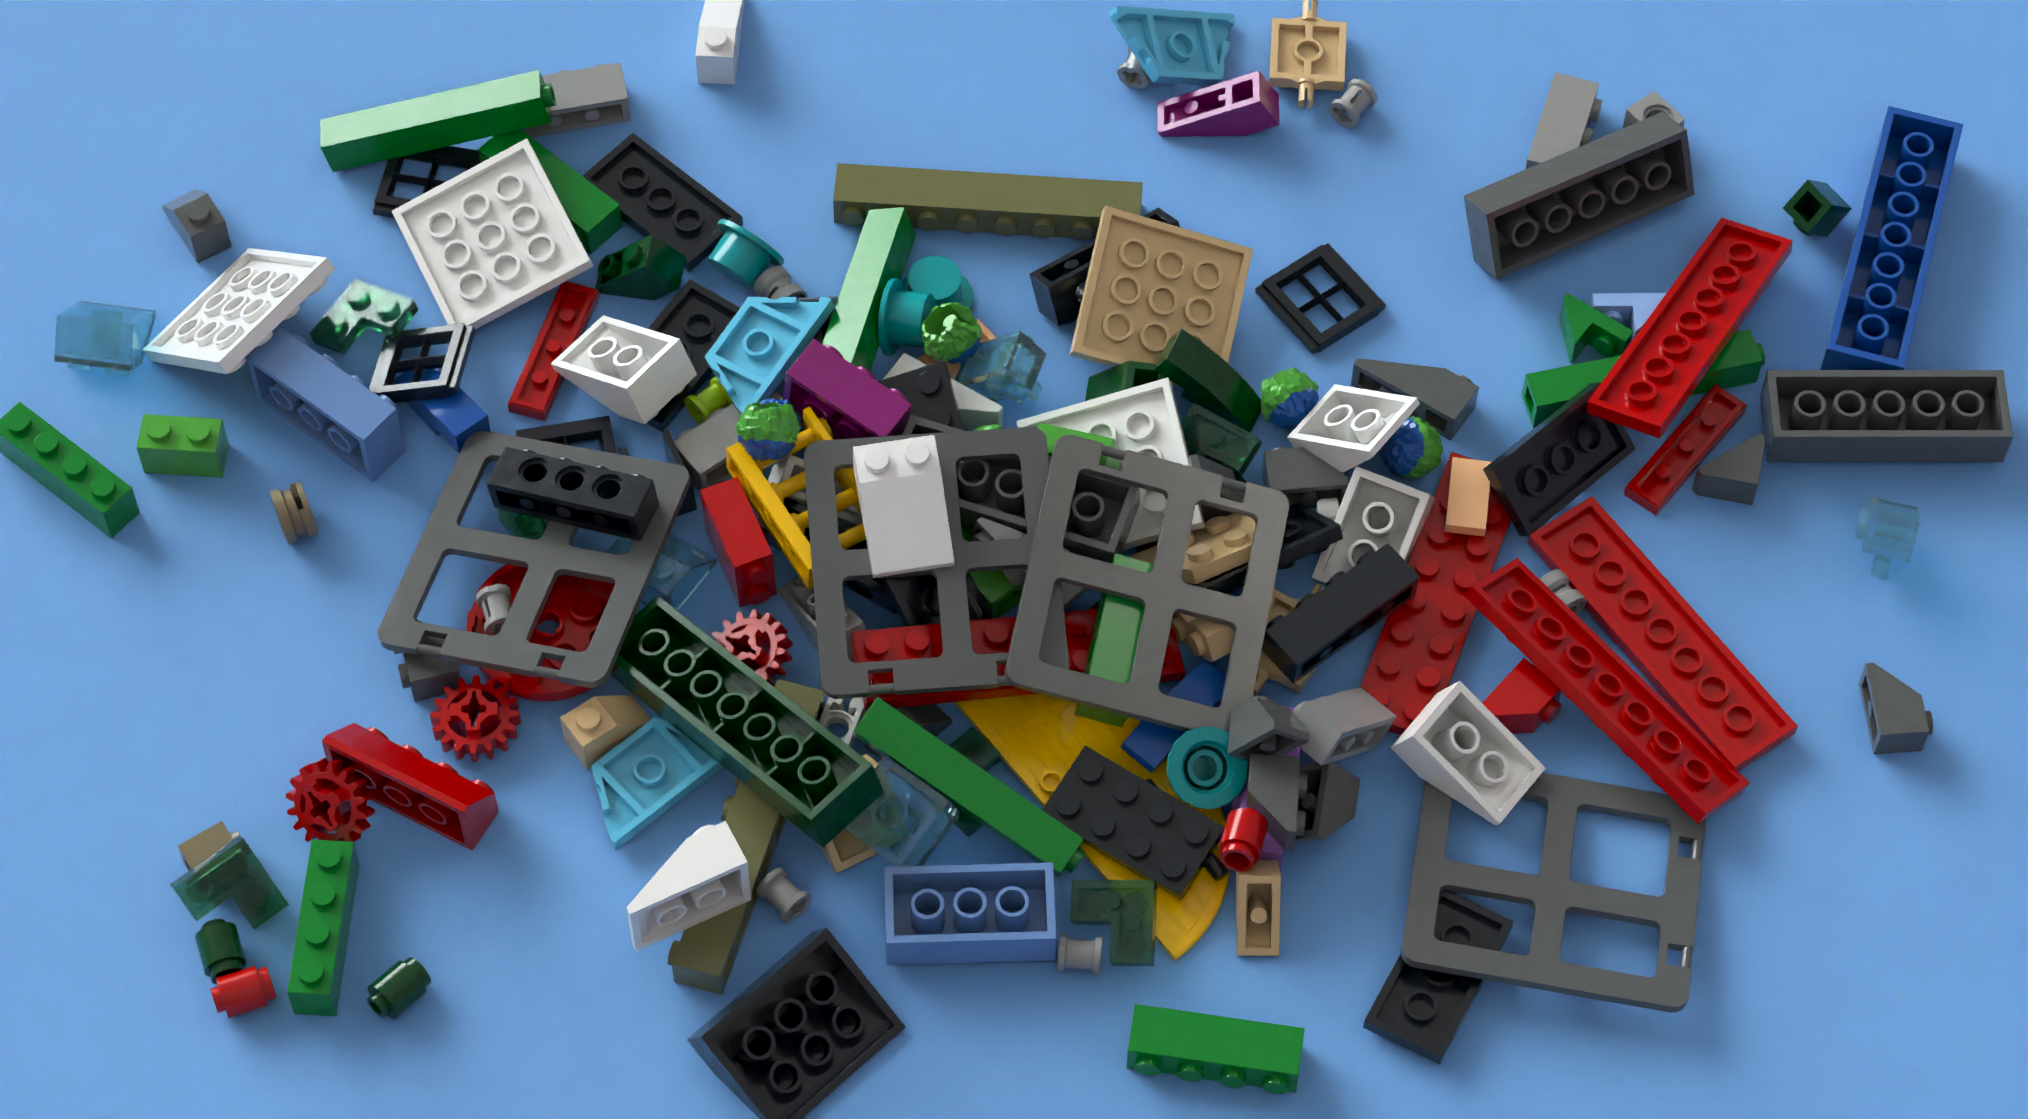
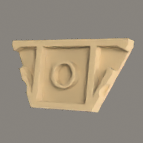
[1129,513,1255,584]

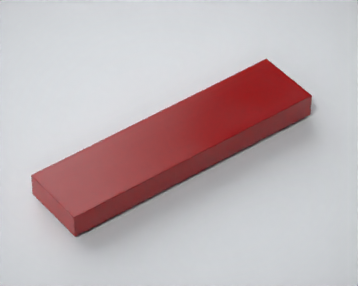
[507,281,600,421]
[1624,384,1747,516]

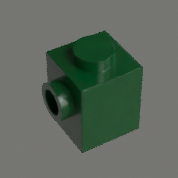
[1783,179,1852,237]

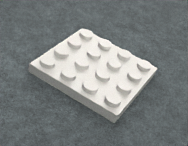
[392,139,594,330]
[143,248,336,374]
[1017,378,1205,550]

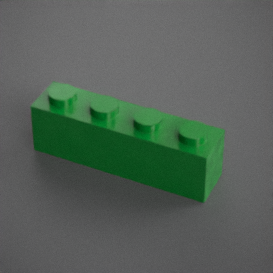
[478,130,622,255]
[0,402,140,539]
[1075,553,1153,728]
[287,840,360,1016]
[1126,1004,1305,1094]

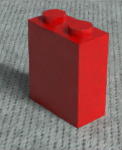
[700,477,777,608]

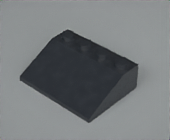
[687,928,905,1119]

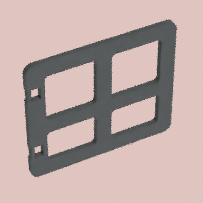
[804,427,1069,699]
[378,431,691,688]
[1005,435,1289,733]
[1401,773,1706,1013]

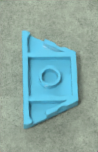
[1108,6,1235,86]
[705,297,835,414]
[591,717,723,851]

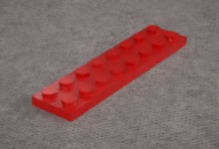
[1587,218,1793,438]
[1360,452,1511,736]
[1528,496,1798,771]
[1465,558,1750,824]
[850,609,1185,711]

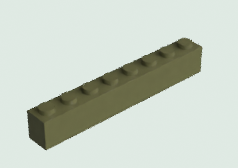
[833,163,1143,240]
[667,679,825,995]

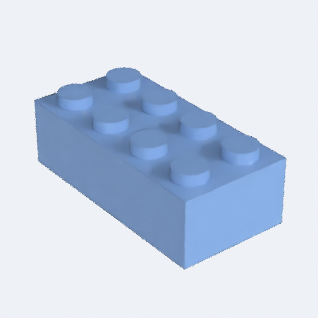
[246,326,405,482]
[884,862,1056,965]

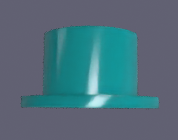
[708,219,784,289]
[902,256,973,309]
[878,278,936,356]
[1166,726,1248,809]

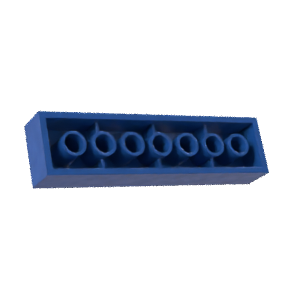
[1820,106,1963,370]

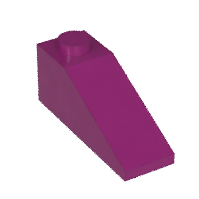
[1157,71,1280,137]

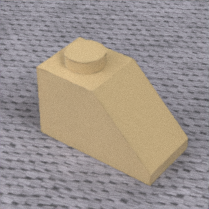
[560,695,651,770]
[1235,860,1281,956]

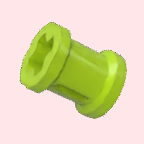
[684,376,733,425]

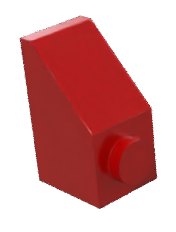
[1482,658,1562,734]

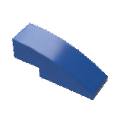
[393,368,491,453]
[1120,659,1226,773]

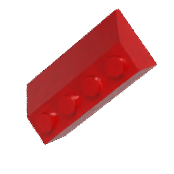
[322,723,499,851]

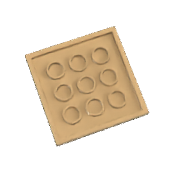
[1069,206,1253,387]

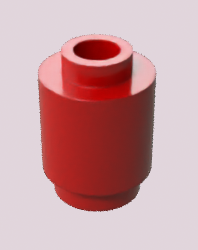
[1219,808,1268,872]
[210,966,277,1018]

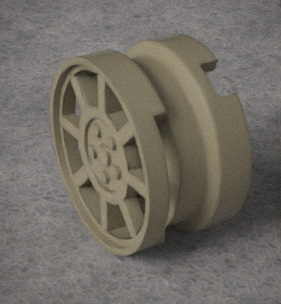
[270,481,318,544]

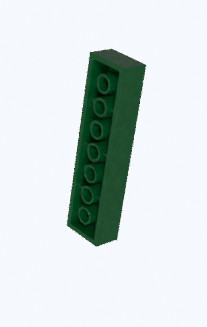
[610,596,884,848]

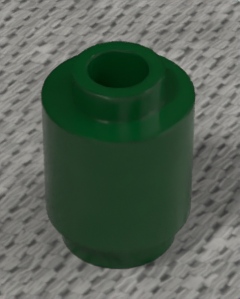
[195,919,246,985]
[367,957,431,1019]

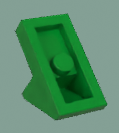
[1559,293,1634,363]

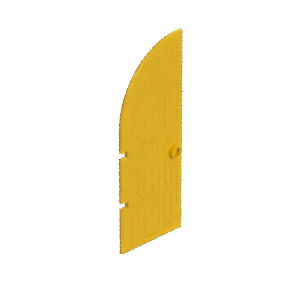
[954,694,1230,961]

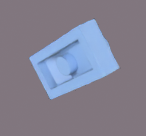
[1590,293,1666,340]

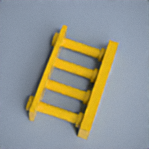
[726,406,866,590]

